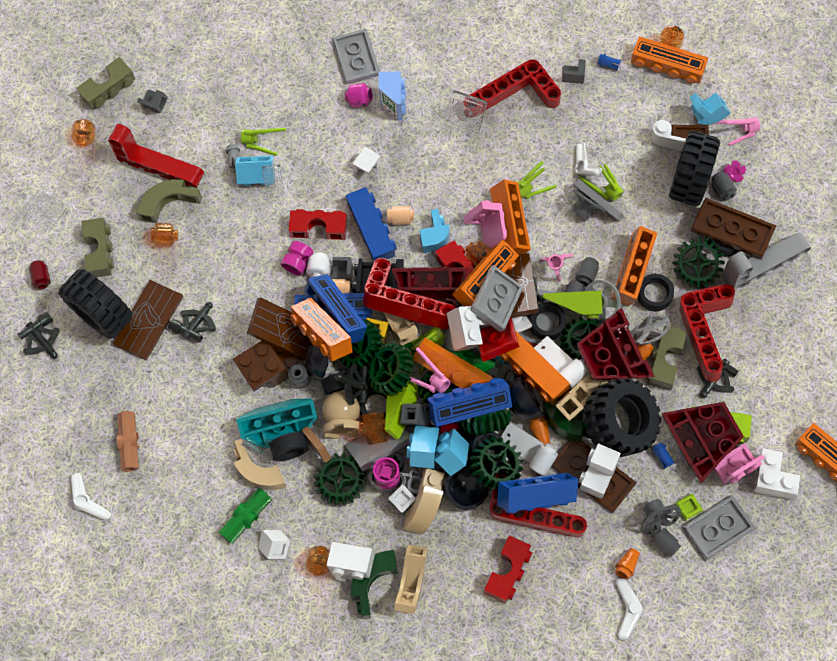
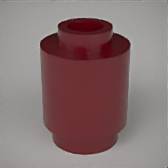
[29,260,51,289]

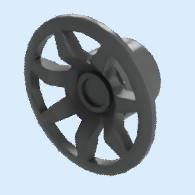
[572,189,607,220]
[641,499,681,534]

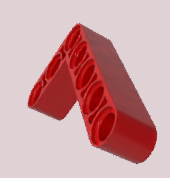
[464,59,561,117]
[108,124,204,188]
[362,258,456,330]
[679,284,735,382]
[490,461,587,538]

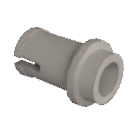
[226,144,240,168]

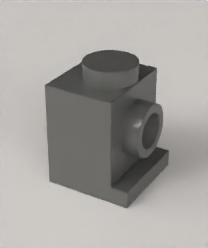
[401,404,431,427]

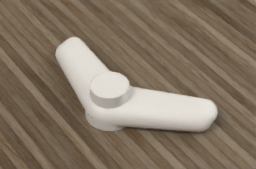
[575,142,602,177]
[71,473,111,520]
[616,578,643,640]

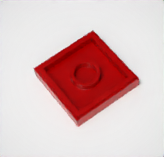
[479,318,520,362]

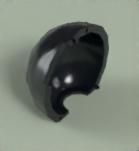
[305,342,330,381]
[509,377,546,420]
[443,458,490,510]

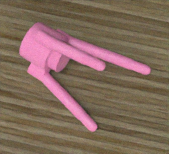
[714,117,760,146]
[541,253,573,282]
[409,347,450,393]

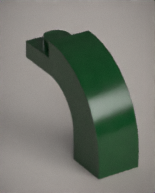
[543,395,592,443]
[351,550,398,619]

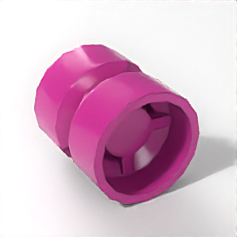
[280,241,314,276]
[373,457,400,490]

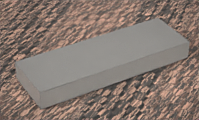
[574,180,624,221]

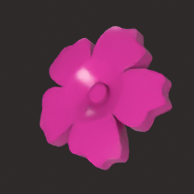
[723,160,747,182]

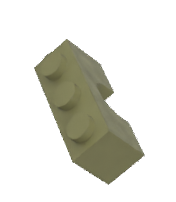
[76,57,135,110]
[81,218,114,277]
[649,326,687,390]

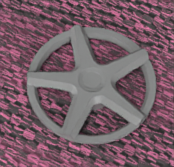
[584,280,622,323]
[630,316,671,345]

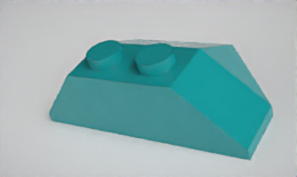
[236,398,317,449]

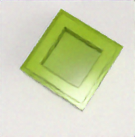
[675,494,703,521]

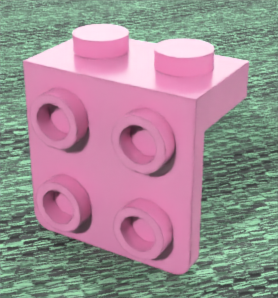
[464,200,507,251]
[714,443,765,485]

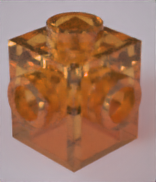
[359,411,388,445]

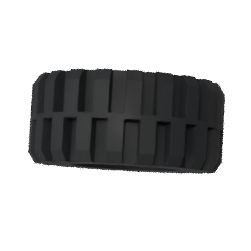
[669,130,720,207]
[58,269,133,339]
[584,378,661,457]

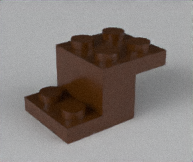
[233,341,306,392]

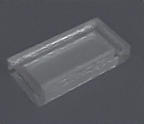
[262,164,286,203]

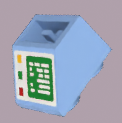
[379,71,406,121]

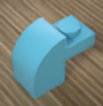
[690,93,731,125]
[420,209,450,253]

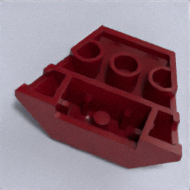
[391,267,468,326]
[577,307,655,380]
[661,402,744,483]

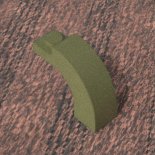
[136,180,202,223]

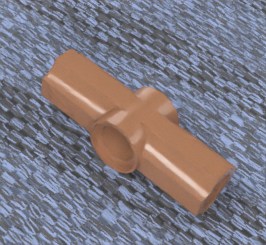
[117,411,140,472]

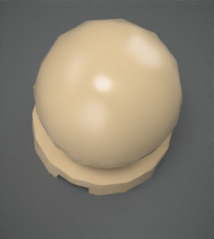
[322,391,362,439]

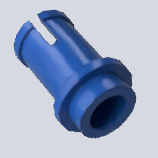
[597,53,621,71]
[652,442,675,469]

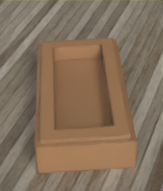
[302,427,331,463]

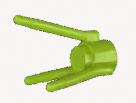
[241,127,286,156]
[518,161,557,199]
[579,164,624,201]
[411,327,446,374]

